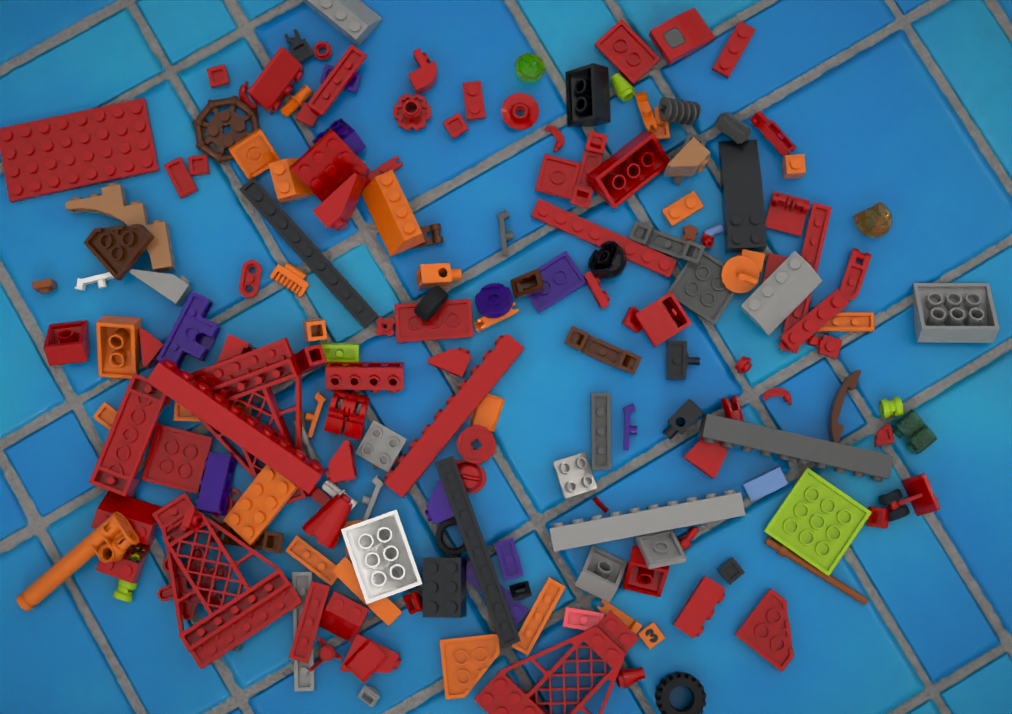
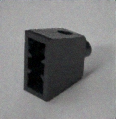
[663,398,703,440]

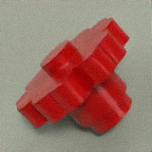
[393,94,431,132]

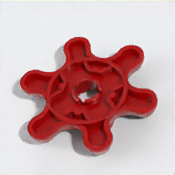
[157,547,227,620]

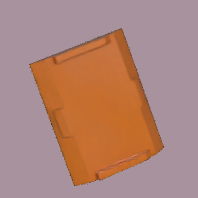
[470,394,505,432]

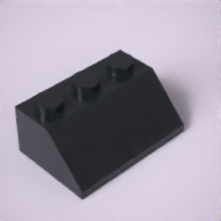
[565,63,611,127]

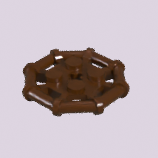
[192,95,259,164]

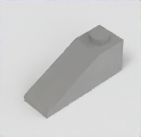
[129,269,193,307]

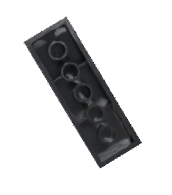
[718,140,767,253]

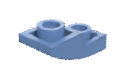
[743,466,788,502]

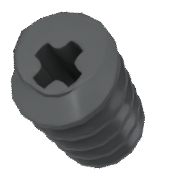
[658,97,701,125]

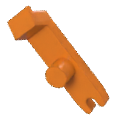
[634,91,657,132]
[473,302,519,333]
[305,392,326,439]
[597,599,642,635]

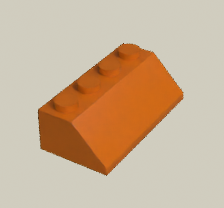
[361,169,425,257]

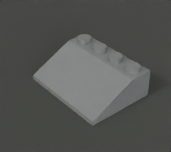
[913,283,999,343]

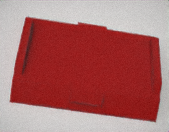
[344,638,389,683]

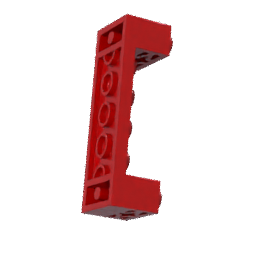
[89,373,172,498]

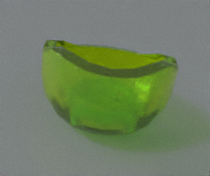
[515,53,545,83]

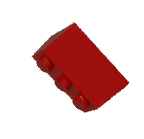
[247,46,305,115]
[91,490,162,545]

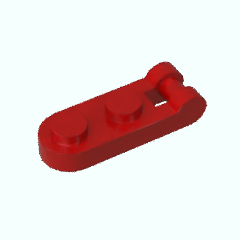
[839,248,871,301]

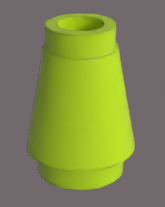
[610,73,635,102]

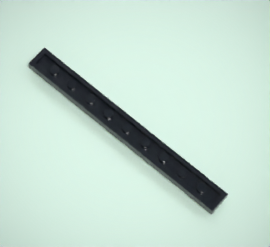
[239,177,379,329]
[435,456,521,648]

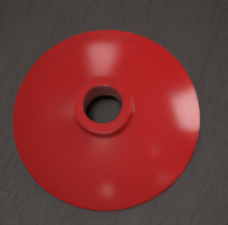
[501,93,539,130]

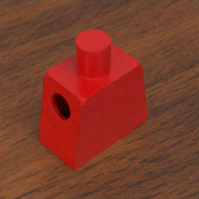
[682,438,728,479]

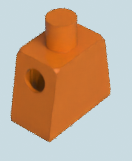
[416,263,462,290]

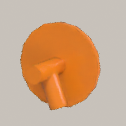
[721,255,760,294]

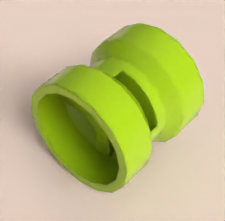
[879,397,903,418]
[112,579,138,602]

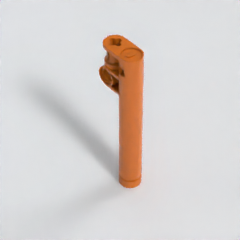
[16,511,140,611]

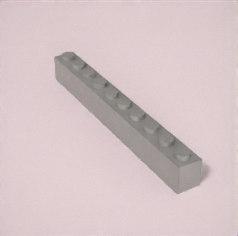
[549,489,746,552]

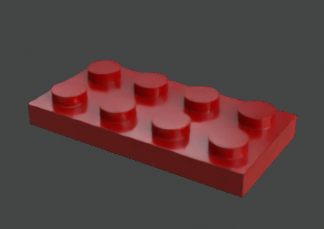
[394,299,473,343]

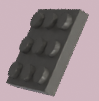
[666,251,735,326]

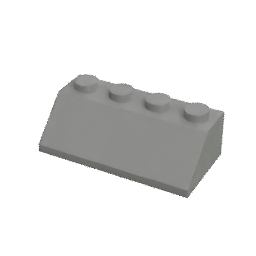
[302,0,383,47]
[741,251,822,336]

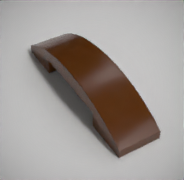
[564,326,642,375]
[828,369,861,443]
[211,523,284,553]

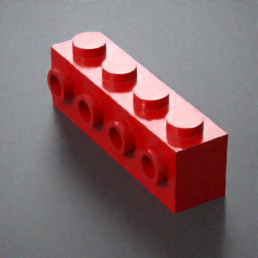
[325,362,405,393]

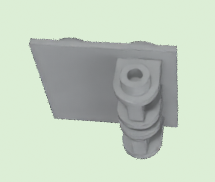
[355,420,407,472]
[552,452,597,499]

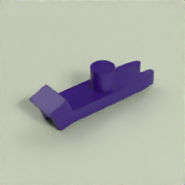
[623,403,637,450]

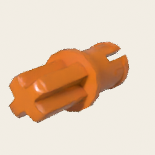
[280,84,313,118]

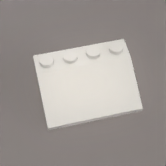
[341,509,423,604]

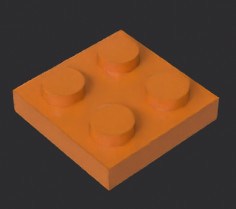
[228,128,280,180]

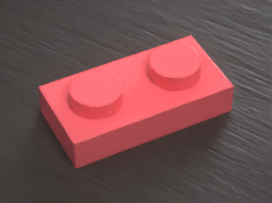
[563,607,605,630]

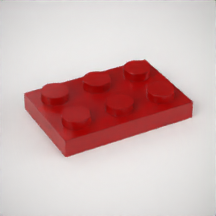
[594,19,660,86]

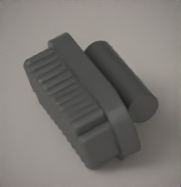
[715,112,751,144]

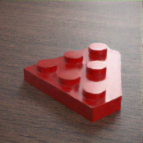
[734,588,794,672]

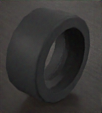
[414,285,449,322]
[436,518,466,555]

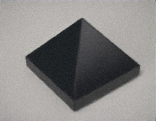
[509,581,532,601]

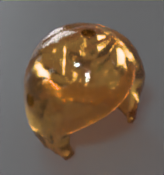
[853,202,892,238]

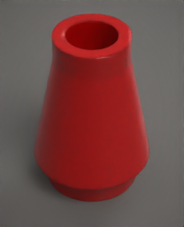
[616,667,645,689]

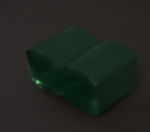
[892,409,938,454]

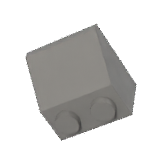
[574,545,628,603]

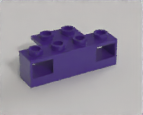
[156,291,221,368]

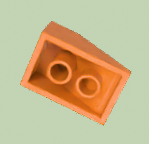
[96,315,142,379]

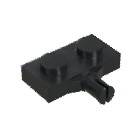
[666,341,700,380]

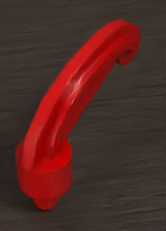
[238,82,257,109]
[545,125,565,152]
[763,388,792,405]

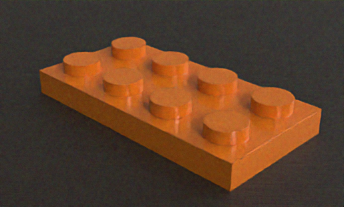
[223,465,299,546]

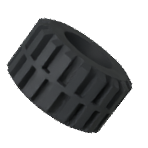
[655,672,706,714]

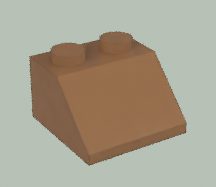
[663,137,711,177]

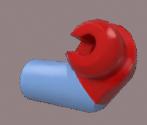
[701,224,724,248]

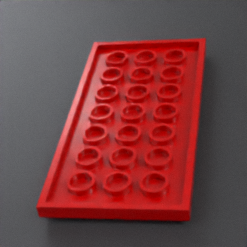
[0,98,160,203]

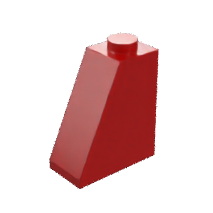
[340,633,402,673]

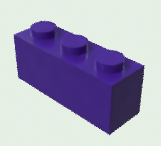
[196,452,237,516]

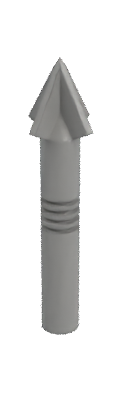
[293,420,320,463]

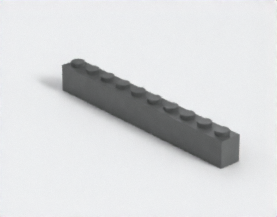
[698,414,894,482]

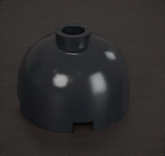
[588,241,627,280]

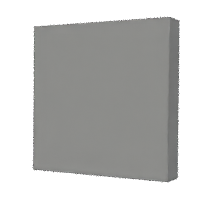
[636,530,686,569]

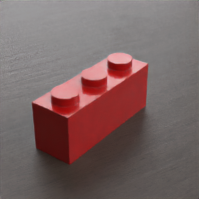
[672,575,725,639]

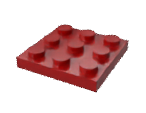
[289,128,370,202]
[141,424,214,494]

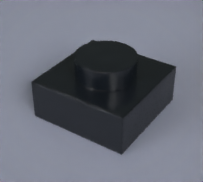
[717,557,745,585]

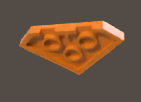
[439,633,500,700]

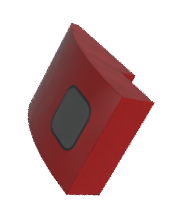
[649,8,715,66]

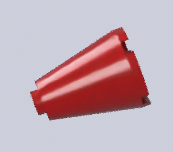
[302,493,353,549]

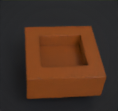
[32,278,57,294]

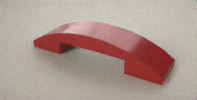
[570,131,608,209]

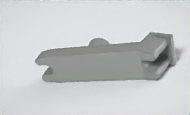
[361,476,385,521]

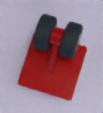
[878,473,940,522]

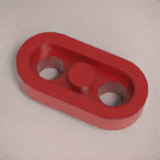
[239,260,262,299]

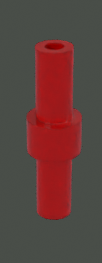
[679,526,699,551]

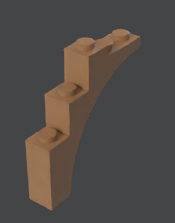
[65,183,176,272]

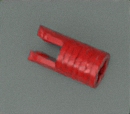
[721,395,744,422]

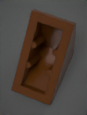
[510,269,544,298]

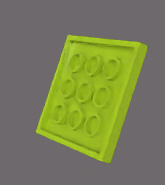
[763,468,872,576]

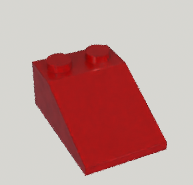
[313,173,367,231]

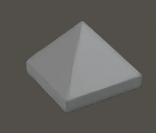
[357,685,380,708]

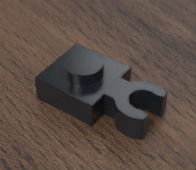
[285,29,314,64]

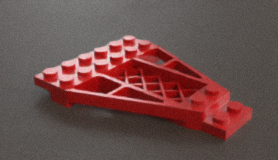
[191,337,308,505]
[152,492,303,669]
[474,610,639,714]

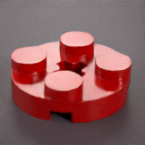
[457,425,496,464]

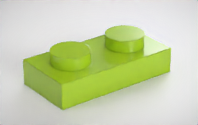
[321,343,360,363]

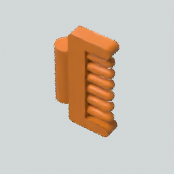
[270,263,310,297]

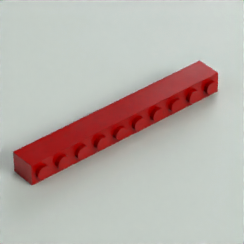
[384,333,525,498]
[147,359,326,494]

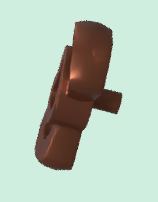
[682,225,698,242]

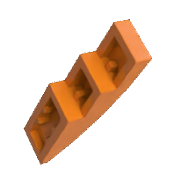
[331,557,403,626]

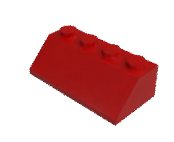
[586,131,670,209]

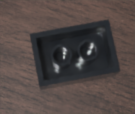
[423,557,466,618]

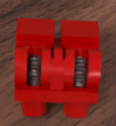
[324,390,370,440]

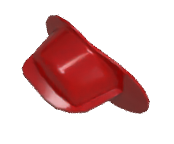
[455,460,486,493]

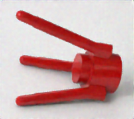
[309,637,342,672]

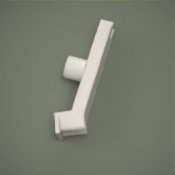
[74,272,114,291]

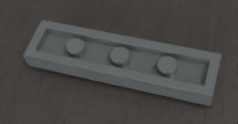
[591,393,611,470]

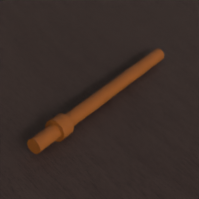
[764,537,868,605]

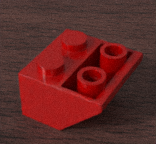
[634,291,692,347]

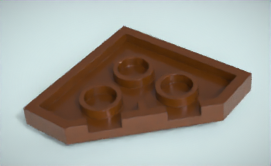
[84,224,155,281]

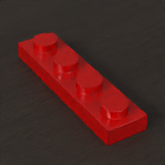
[307,44,367,117]
[779,289,849,352]
[289,581,331,663]

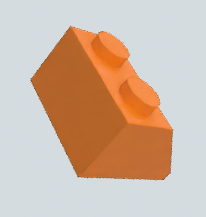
[268,158,315,204]

